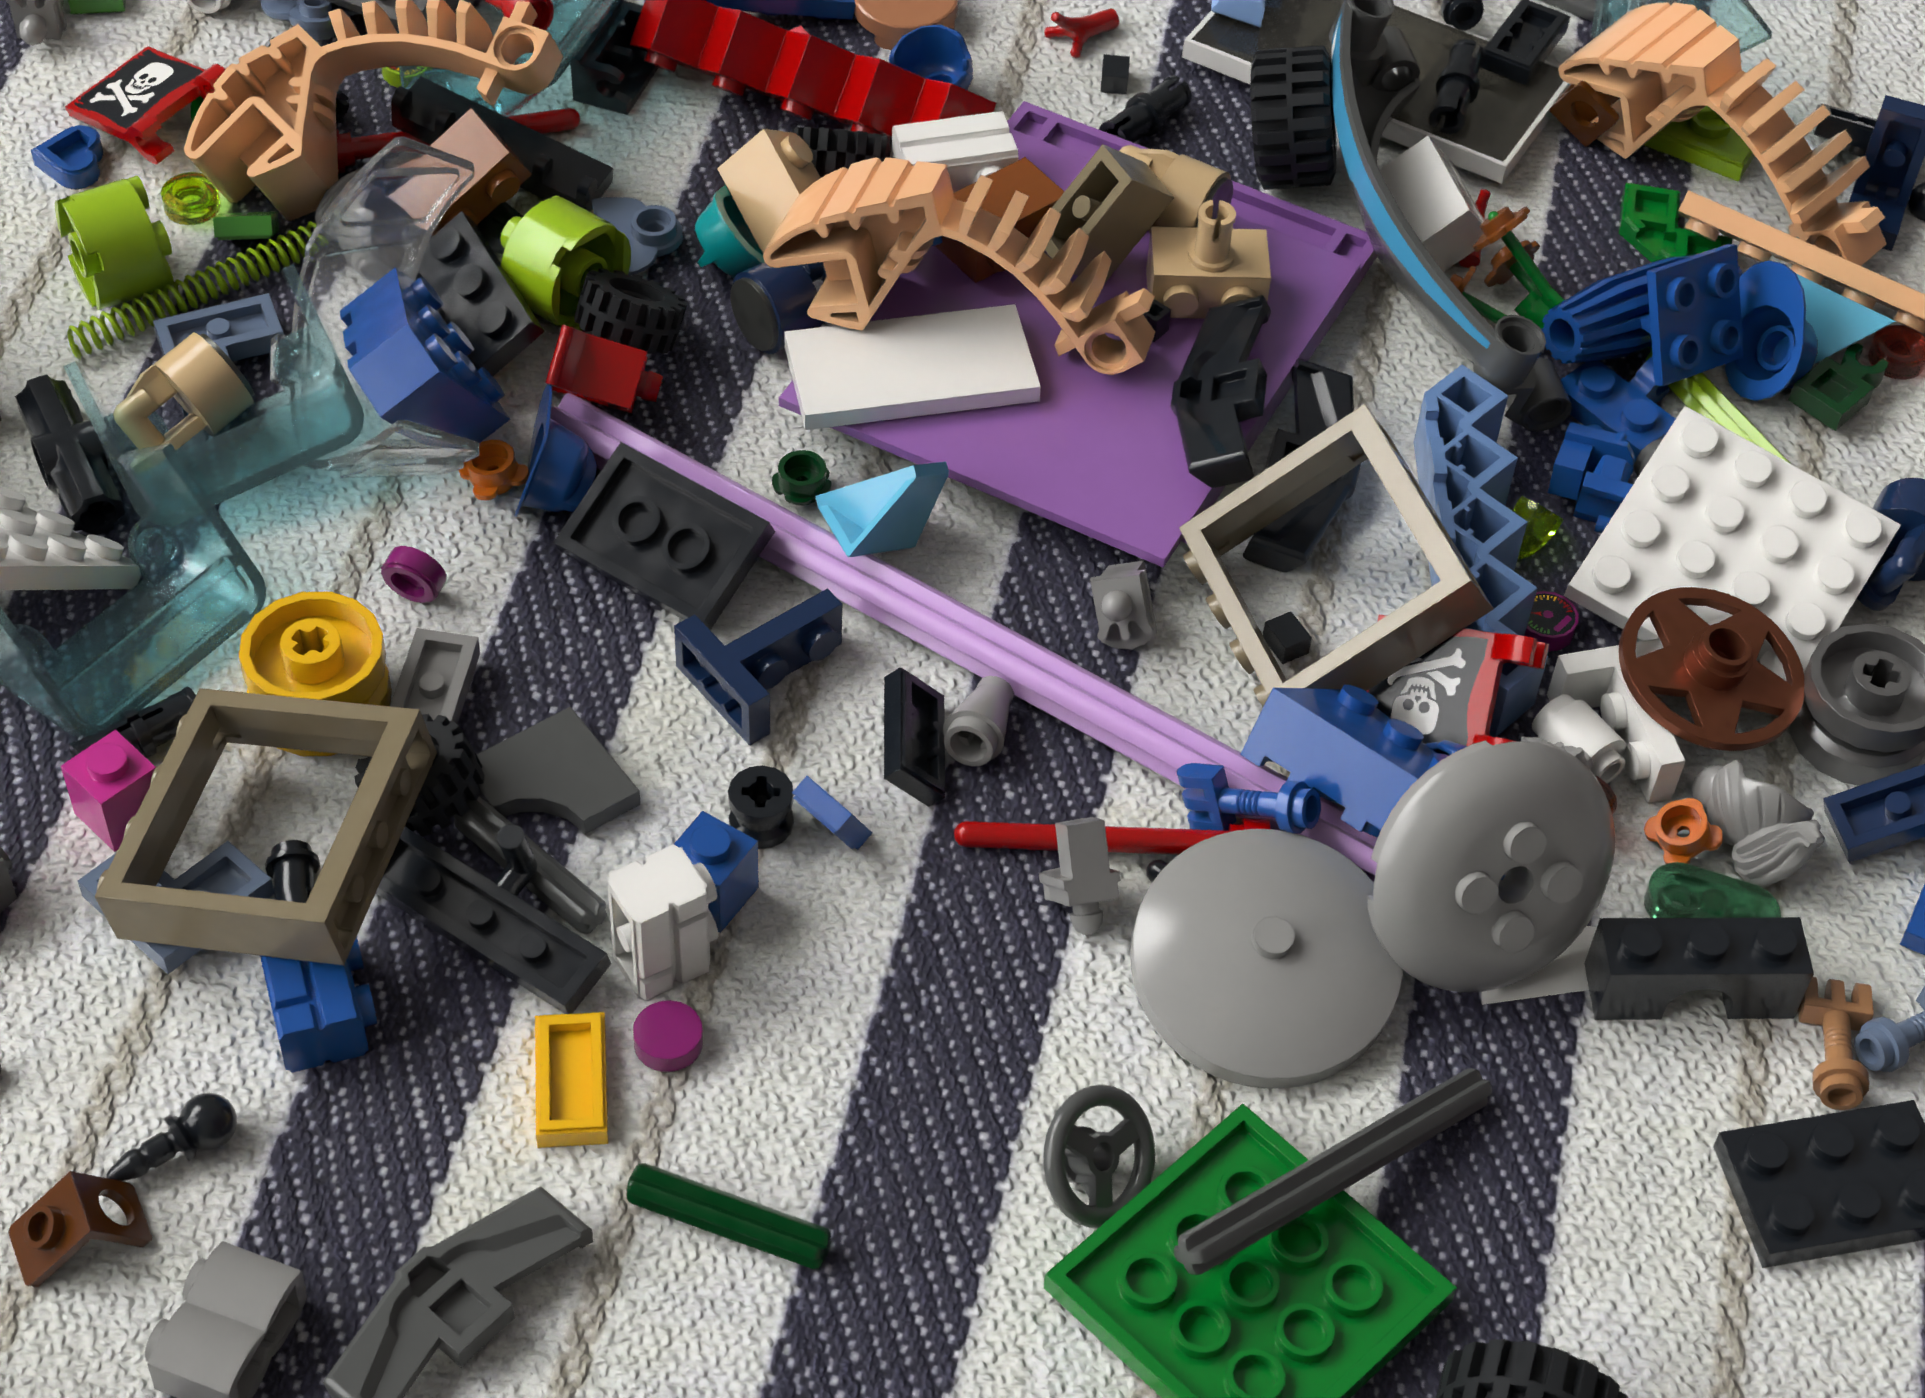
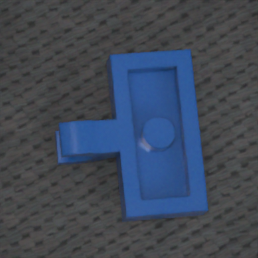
[1561,357,1676,461]

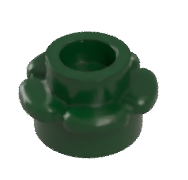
[772,450,831,506]

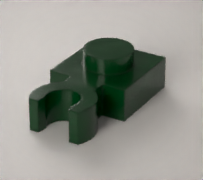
[1788,343,1889,431]

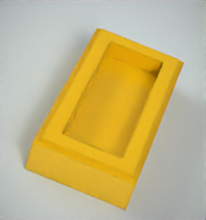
[535,1012,608,1148]

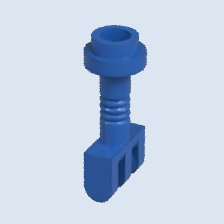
[1177,763,1321,834]

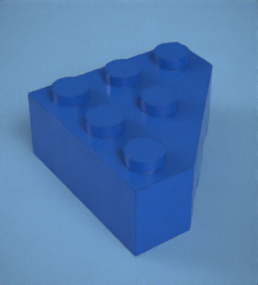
[340,267,511,463]

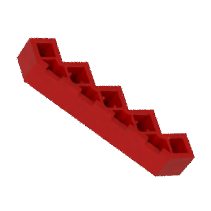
[630,0,997,138]

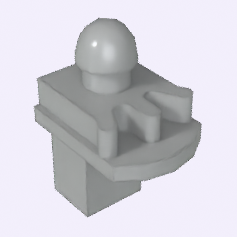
[6,0,67,46]
[1090,560,1157,649]
[1039,817,1121,935]

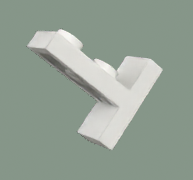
[1547,638,1686,804]

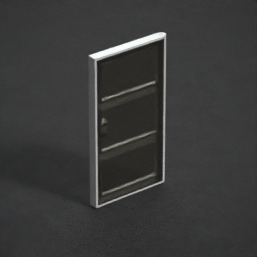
[1182,0,1570,184]

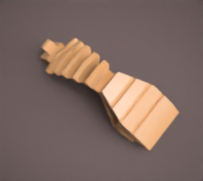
[184,0,564,221]
[1558,3,1887,266]
[763,157,1156,375]

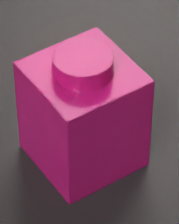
[61,729,156,852]

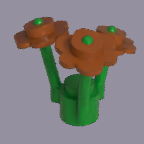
[1450,206,1565,329]

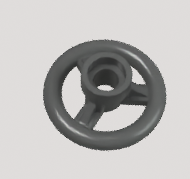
[1043,1085,1155,1228]

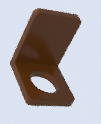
[1549,81,1620,147]
[9,1171,152,1287]

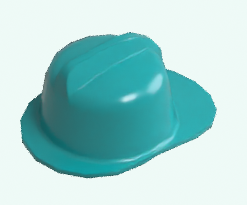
[695,185,765,277]

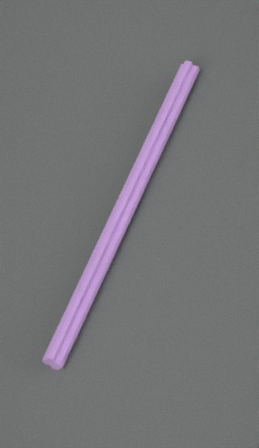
[550,393,1378,882]

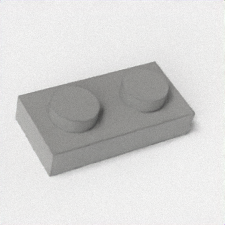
[390,628,480,724]

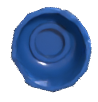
[889,25,974,90]

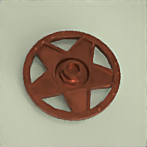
[1618,587,1805,751]

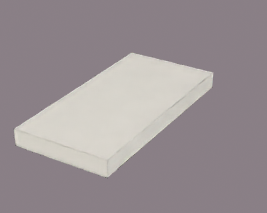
[784,304,1041,430]

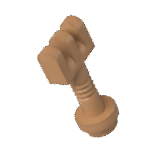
[1798,976,1874,1110]

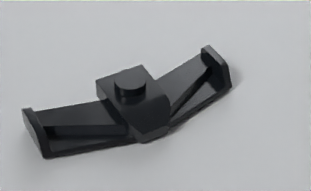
[1171,295,1271,488]
[1243,358,1361,572]

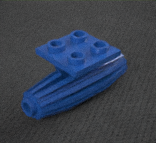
[1541,244,1743,386]

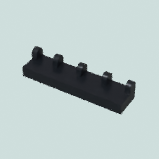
[391,76,613,212]

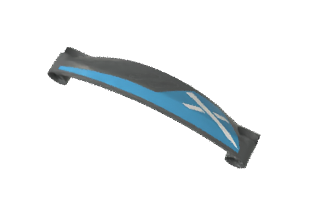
[1328,0,1572,432]

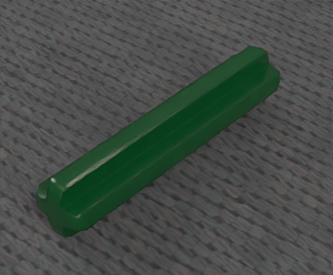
[626,1163,831,1269]

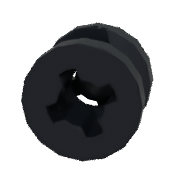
[728,765,794,849]

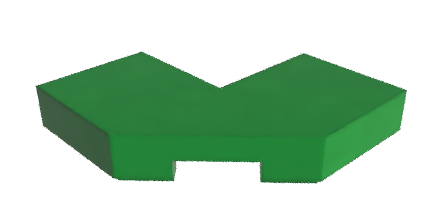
[1618,183,1733,263]

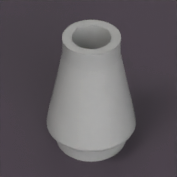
[943,676,1014,766]

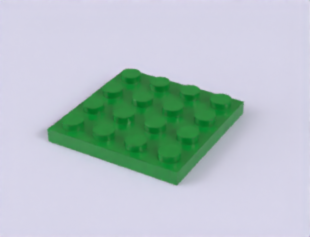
[1043,1104,1457,1398]

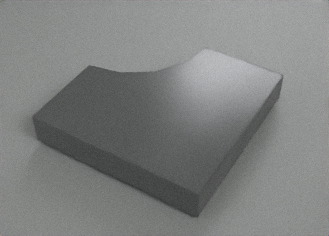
[477,707,641,834]

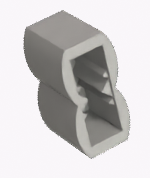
[145,1241,307,1398]

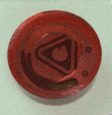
[1868,325,1925,380]

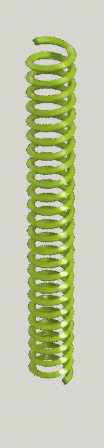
[67,221,331,360]

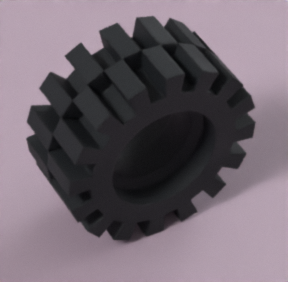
[792,127,892,178]

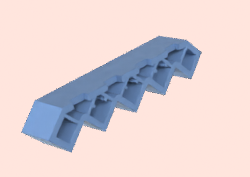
[1413,364,1548,737]

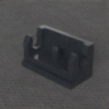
[570,0,659,115]

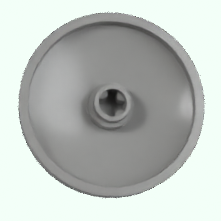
[1130,829,1403,1088]

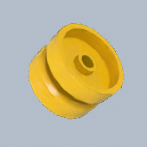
[239,592,392,757]

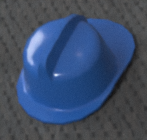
[1725,260,1818,401]
[514,384,597,517]

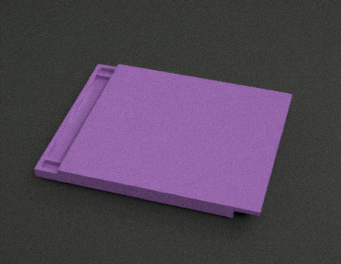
[779,101,1377,568]

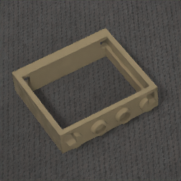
[1179,404,1494,707]
[94,688,437,965]

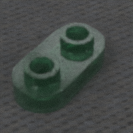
[1644,862,1781,918]

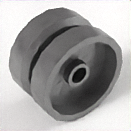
[1789,623,1925,786]

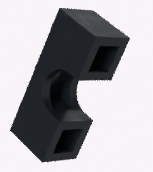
[1584,917,1814,1020]

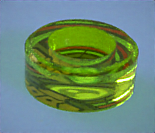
[161,172,221,225]

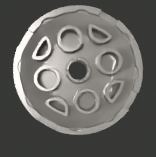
[1367,737,1615,993]

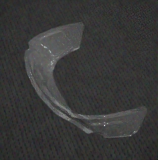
[270,136,479,478]

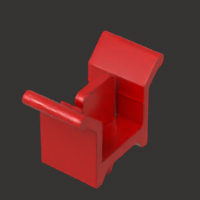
[545,325,663,414]

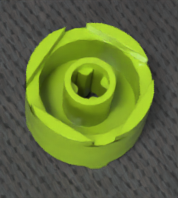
[55,176,174,310]
[500,196,631,331]

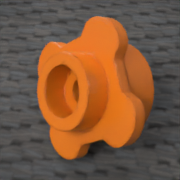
[459,440,529,501]
[1644,798,1723,869]

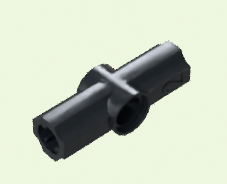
[15,374,125,535]

